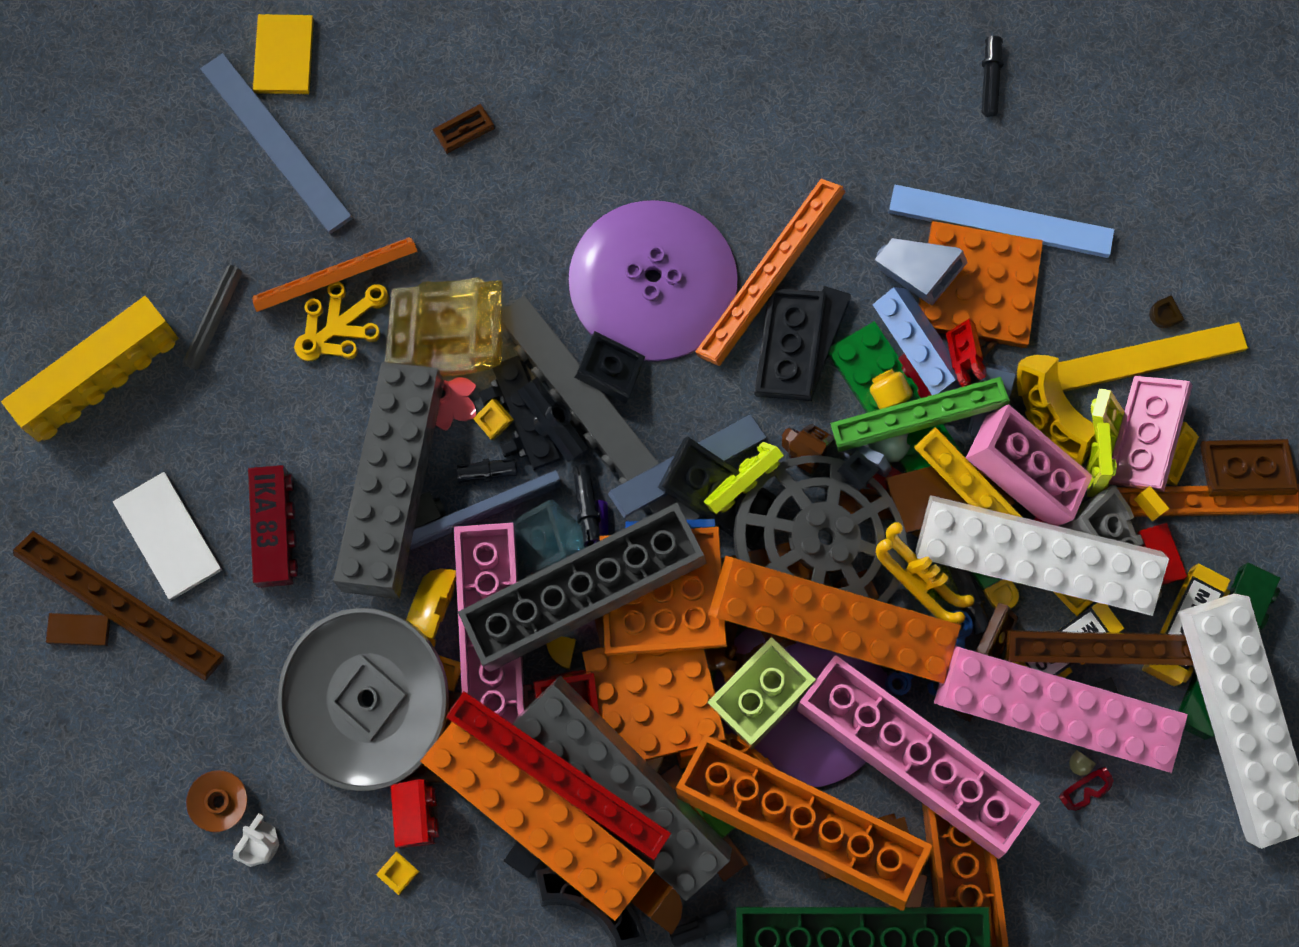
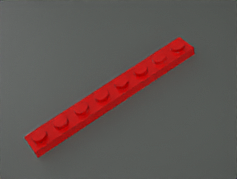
[446,691,671,860]

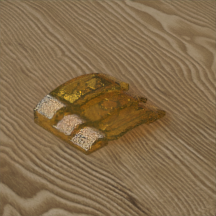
[385,277,503,377]

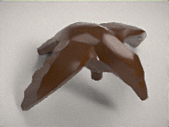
[702,621,766,683]

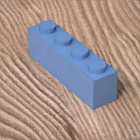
[872,287,961,395]

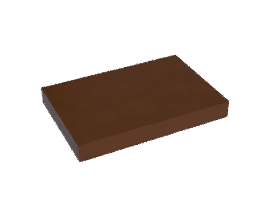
[1200,439,1299,496]

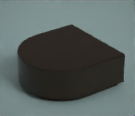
[1149,295,1185,328]

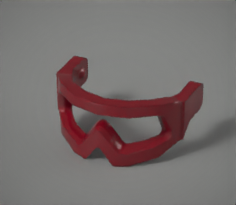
[1059,767,1114,811]

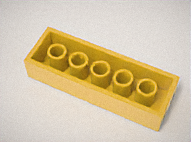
[1,295,179,442]

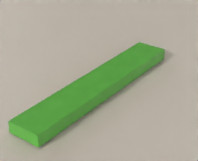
[830,377,1010,452]

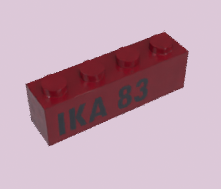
[248,465,298,588]

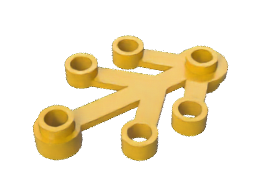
[294,282,389,361]

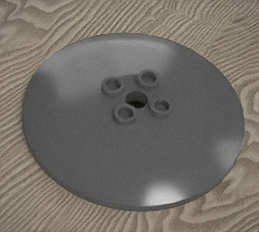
[278,608,449,791]

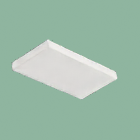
[113,472,222,601]

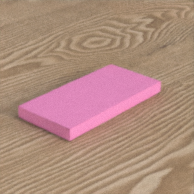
[1109,376,1192,492]

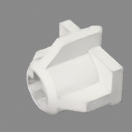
[233,813,279,867]

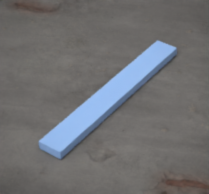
[889,184,1114,258]

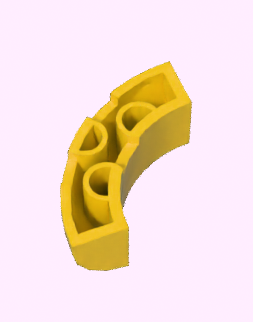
[1017,355,1096,465]
[406,568,456,648]

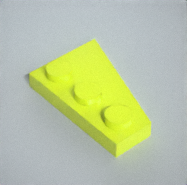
[703,442,784,514]

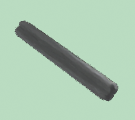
[183,265,242,370]

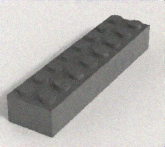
[333,362,444,599]
[458,503,707,672]
[513,676,732,901]

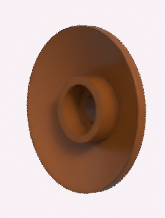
[186,770,248,832]

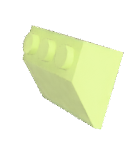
[707,637,816,749]

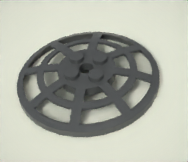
[733,455,907,603]

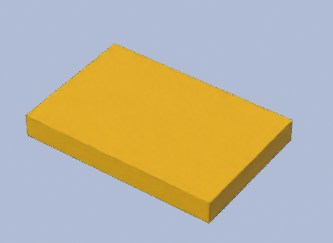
[253,14,314,94]

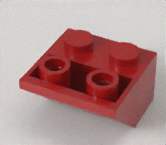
[391,779,439,848]

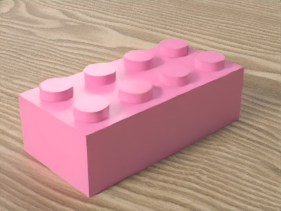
[966,404,1092,526]

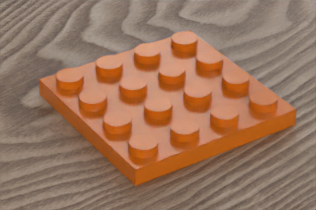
[918,221,1043,348]
[599,527,727,656]
[582,647,727,761]

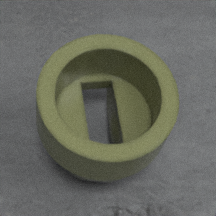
[1069,750,1096,776]

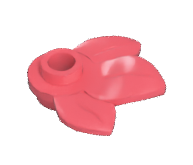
[436,377,476,431]

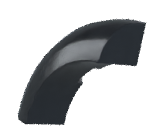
[535,868,647,947]

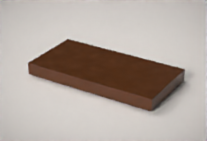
[885,457,1015,534]

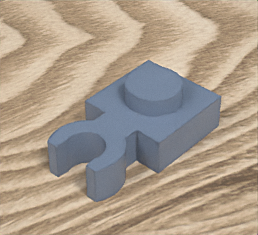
[843,446,892,478]

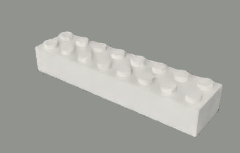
[915,495,1169,616]
[1178,594,1299,849]

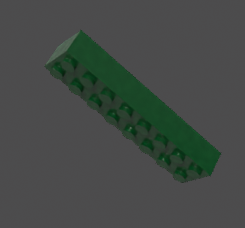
[736,907,992,947]

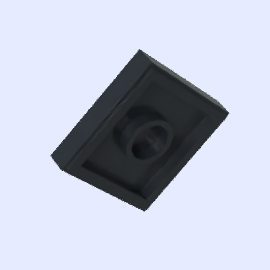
[574,331,645,403]

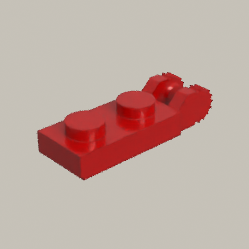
[946,319,987,387]

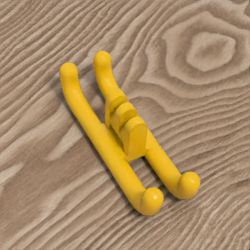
[875,522,975,624]

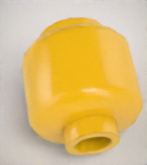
[870,369,913,409]

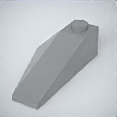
[1060,485,1162,614]

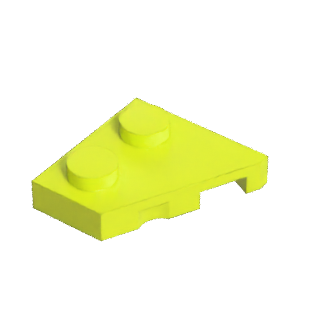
[1086,423,1117,497]

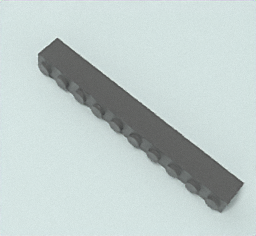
[497,295,701,520]

